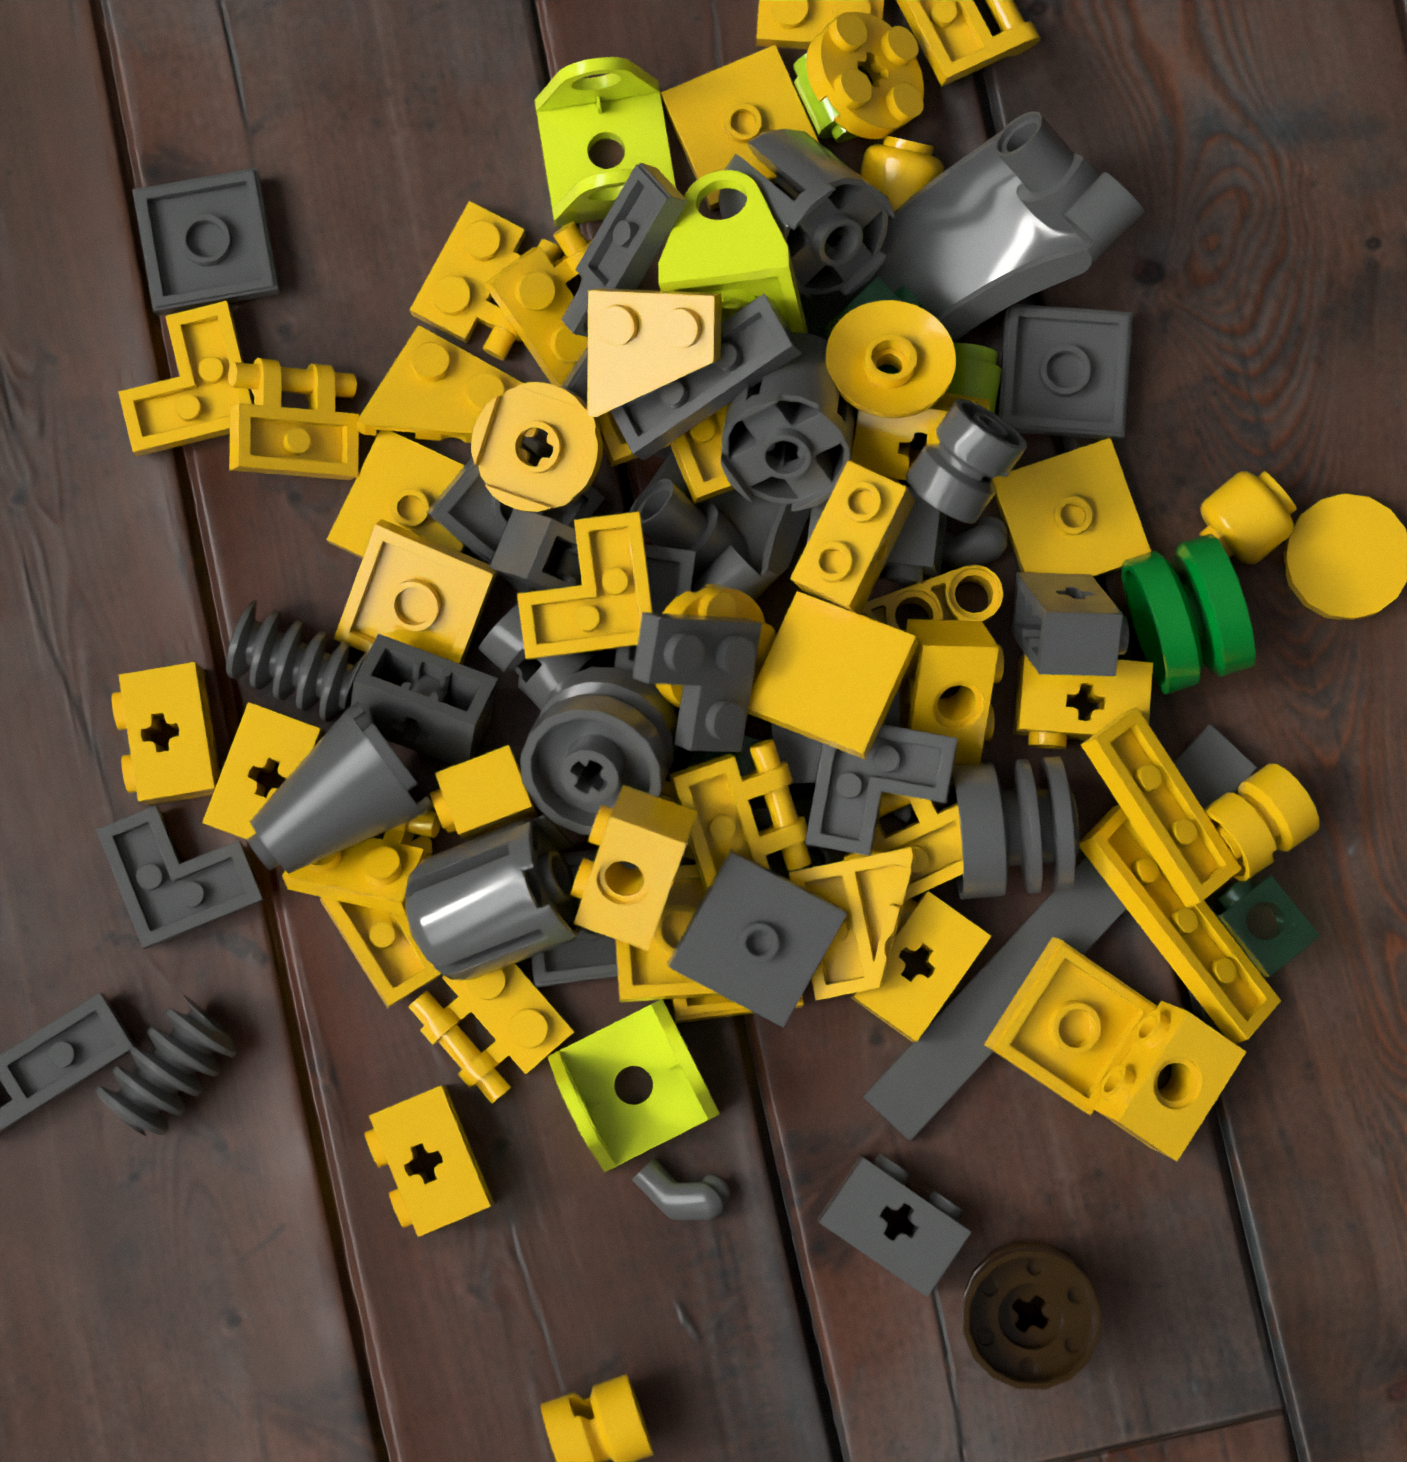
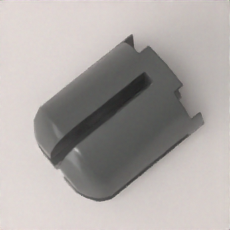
[718,129,895,299]
[720,332,857,512]
[405,815,588,980]

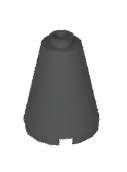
[247,702,434,874]

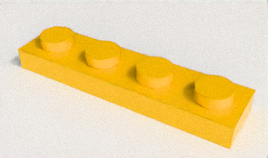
[1079,805,1281,1044]

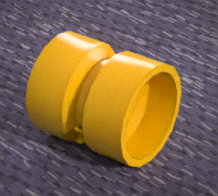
[1204,763,1320,881]
[540,1374,654,1462]

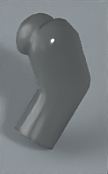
[942,516,1009,570]
[632,1158,731,1221]

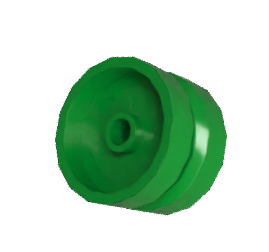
[1122,534,1256,695]

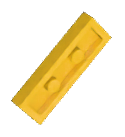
[1081,707,1242,908]

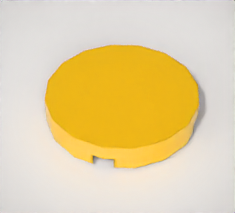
[1284,493,1407,620]

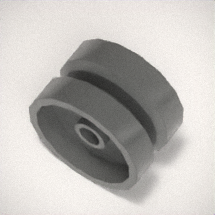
[520,667,679,835]

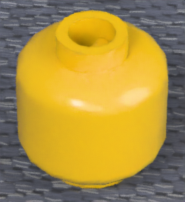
[860,136,944,212]
[1199,471,1297,565]

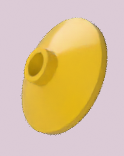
[826,300,956,418]

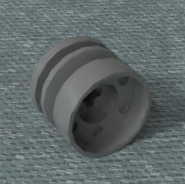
[948,756,1080,900]

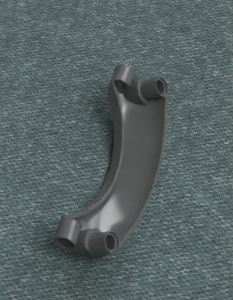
[630,111,1145,601]

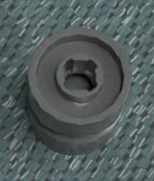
[906,399,1027,523]
[479,591,600,711]

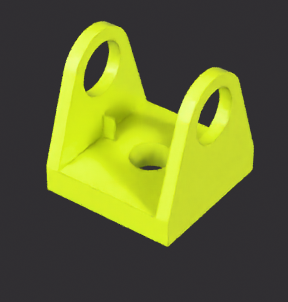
[535,57,676,227]
[658,170,808,334]
[547,1000,720,1172]

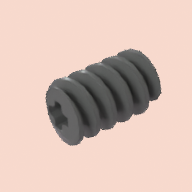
[226,600,368,722]
[94,994,239,1136]

